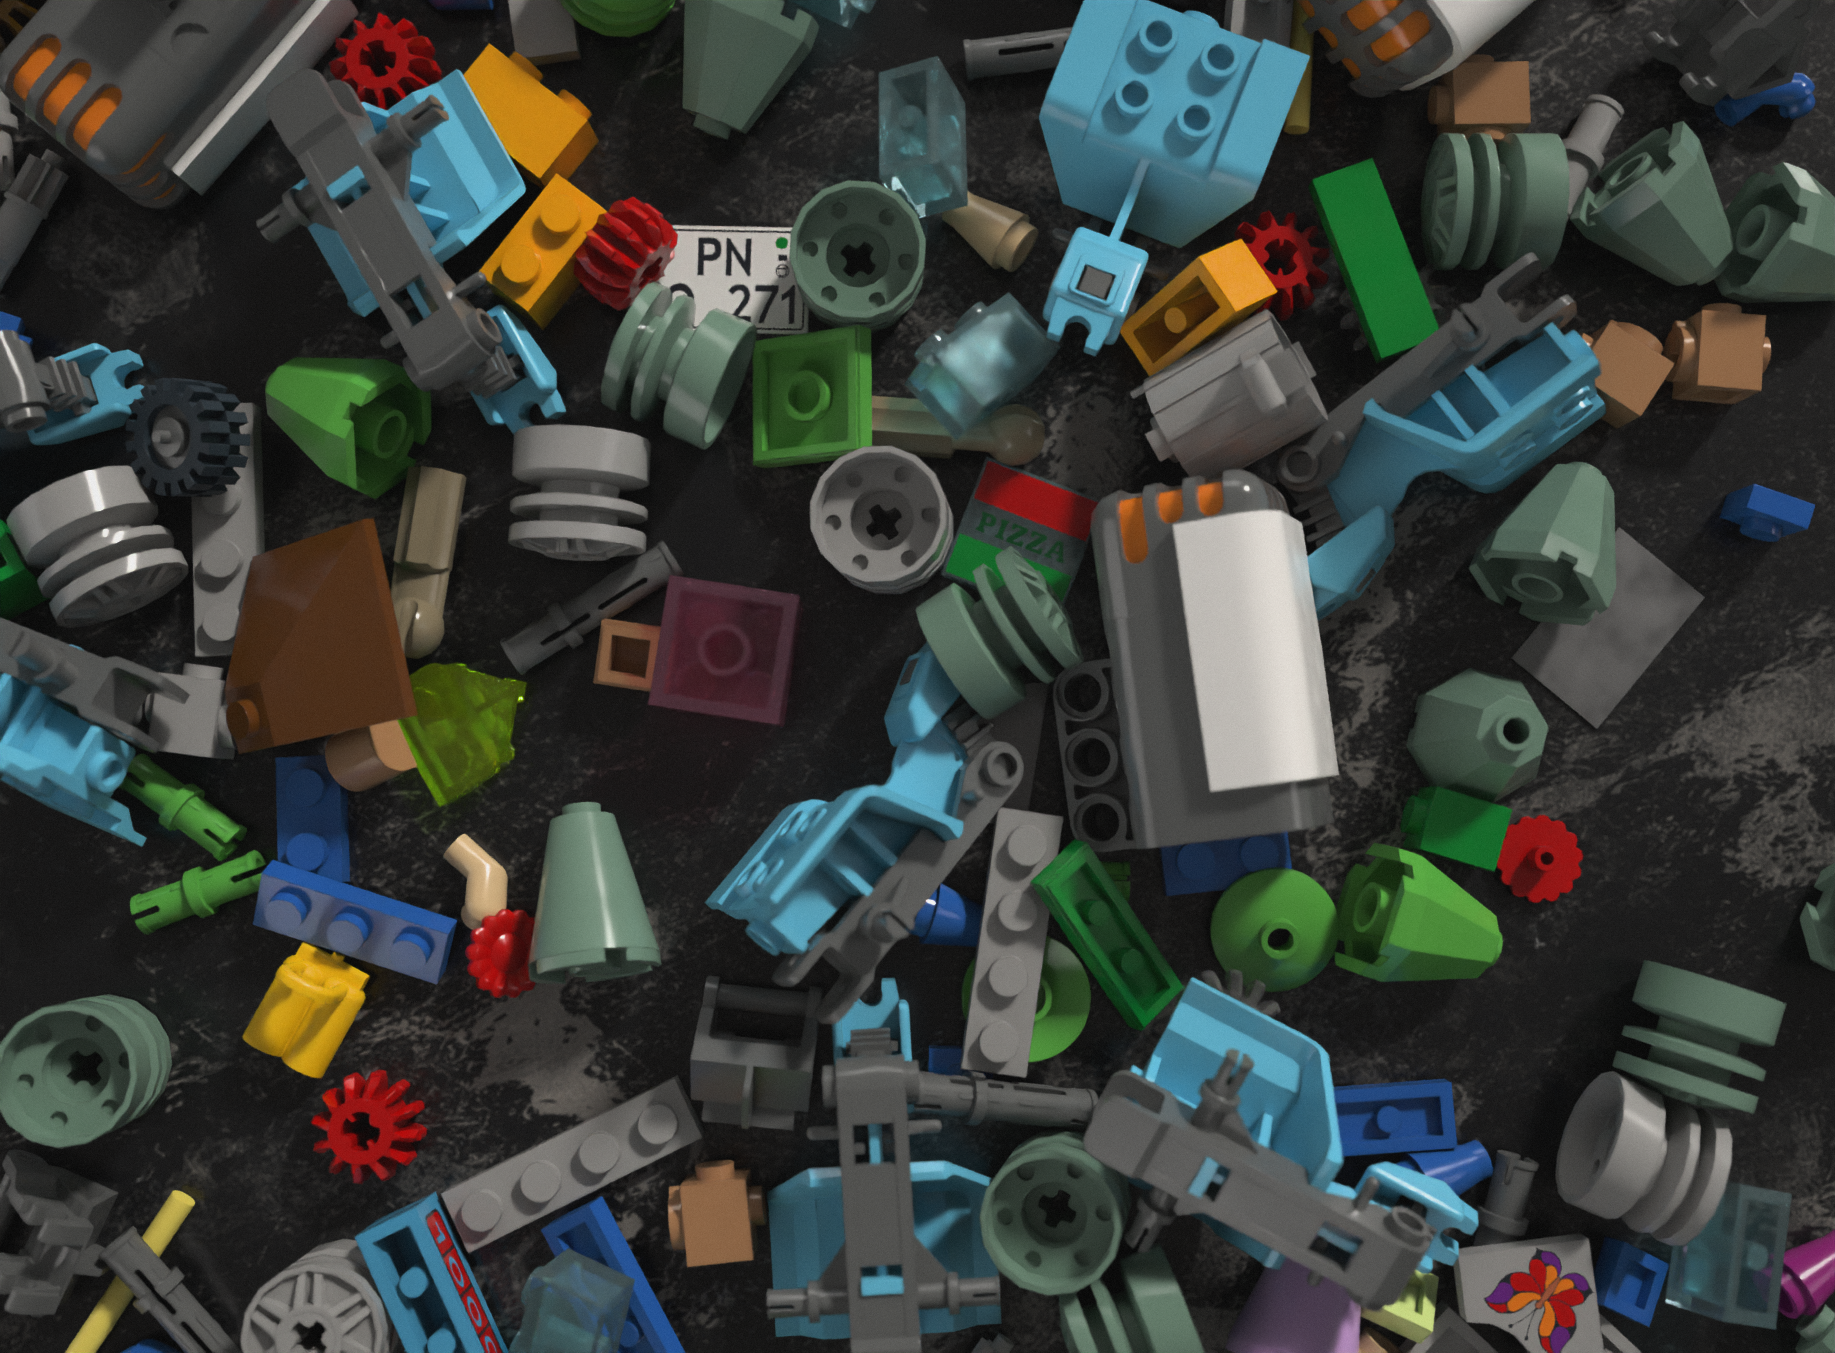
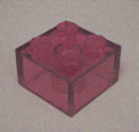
[648,575,803,728]

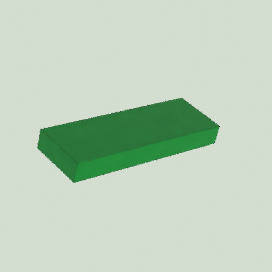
[1308,158,1439,364]
[1030,839,1184,1031]

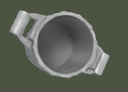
[1130,309,1329,479]

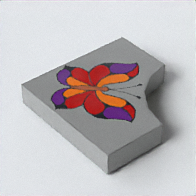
[1453,1233,1604,1353]

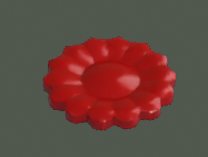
[1496,815,1583,903]
[465,909,536,998]

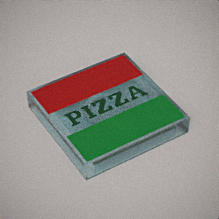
[941,457,1101,605]

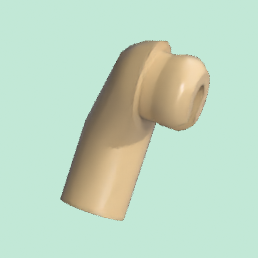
[443,834,508,930]

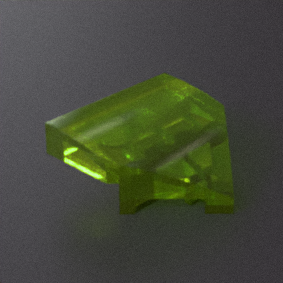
[397,662,527,807]

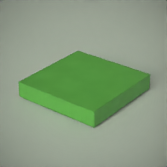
[752,325,872,469]

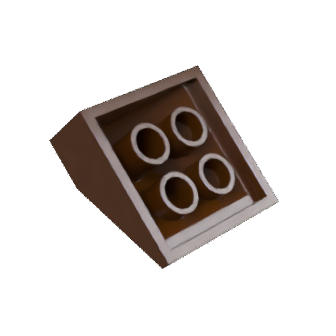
[224,518,418,754]

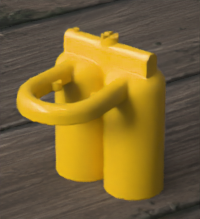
[242,941,370,1078]

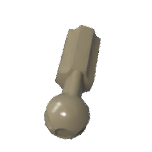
[872,396,1045,466]
[390,466,466,659]

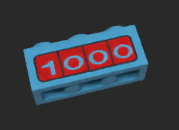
[355,1192,509,1353]

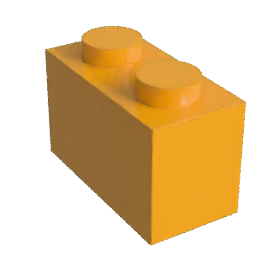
[464,43,599,190]
[479,173,608,330]
[1120,239,1278,376]

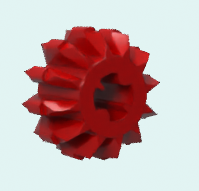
[329,12,442,110]
[573,197,678,311]
[1227,210,1330,321]
[311,1070,428,1184]

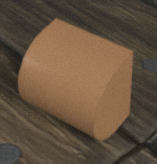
[593,618,670,693]
[325,720,417,792]

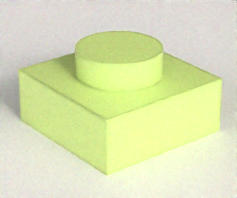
[1360,1270,1439,1344]

